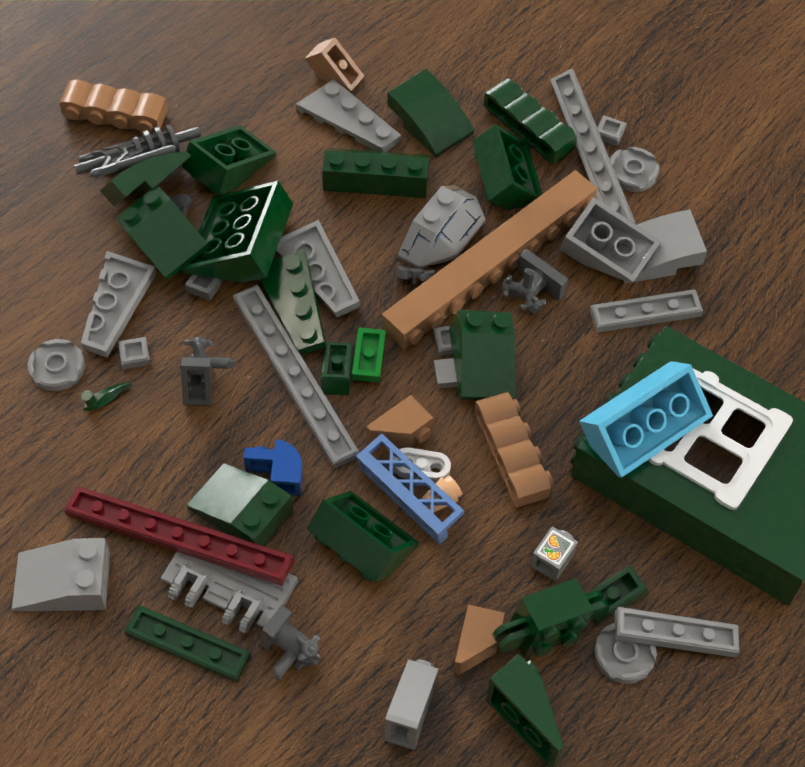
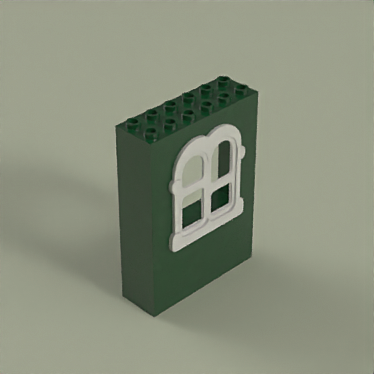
[570,326,805,606]

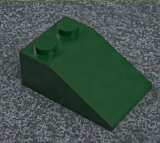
[181,125,277,196]
[115,185,210,280]
[449,310,515,400]
[186,463,293,546]
[486,654,564,767]

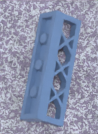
[356,433,464,545]

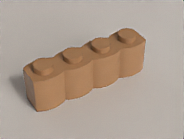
[59,80,168,134]
[475,392,554,508]

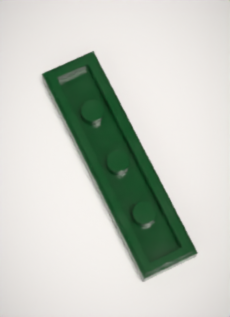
[124,605,251,683]

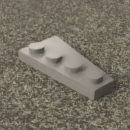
[276,220,362,318]
[81,251,157,358]

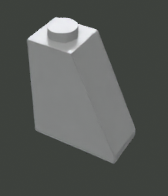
[385,659,439,750]

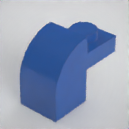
[243,439,303,497]

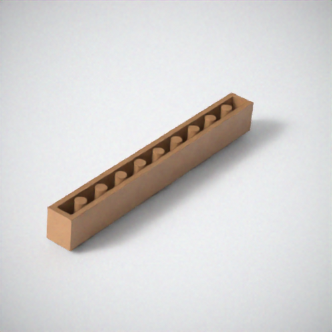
[381,170,598,350]

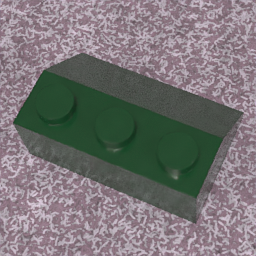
[472,124,543,210]
[307,491,419,583]

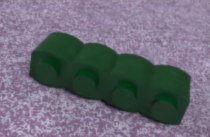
[484,78,577,164]

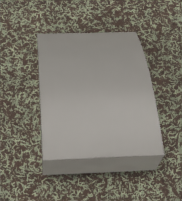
[623,210,707,284]

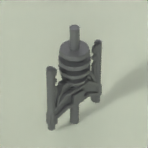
[74,125,201,178]

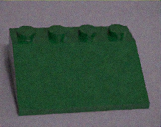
[182,181,293,282]

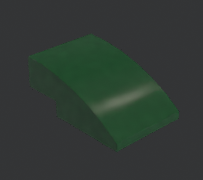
[387,69,474,157]
[100,152,191,206]

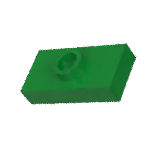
[352,327,386,383]

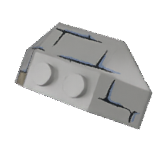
[397,186,486,269]

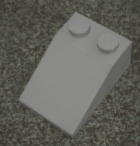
[560,197,661,284]
[12,538,110,612]

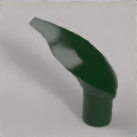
[81,382,132,411]

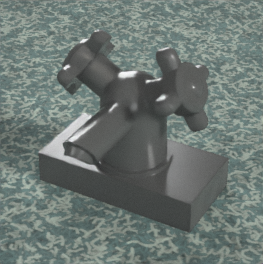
[502,249,568,314]
[181,336,235,405]
[259,605,320,680]

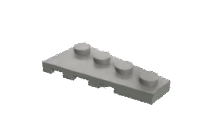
[296,79,401,152]

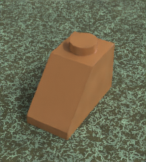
[305,37,365,92]
[366,395,433,448]
[453,604,505,675]

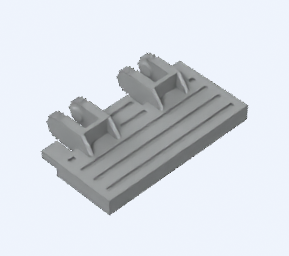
[161,552,298,633]

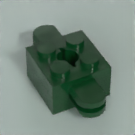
[492,578,610,658]

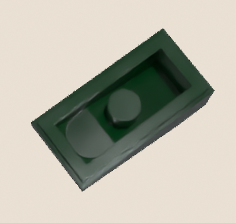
[321,342,353,395]
[585,564,649,623]

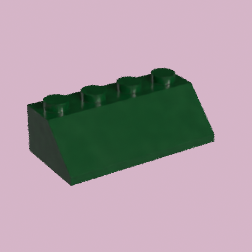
[322,148,430,198]

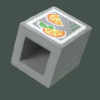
[530,526,578,582]

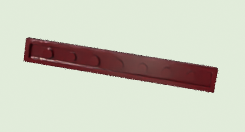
[64,486,295,586]

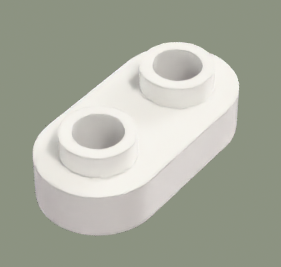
[393,447,451,483]

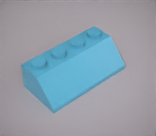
[579,361,713,478]

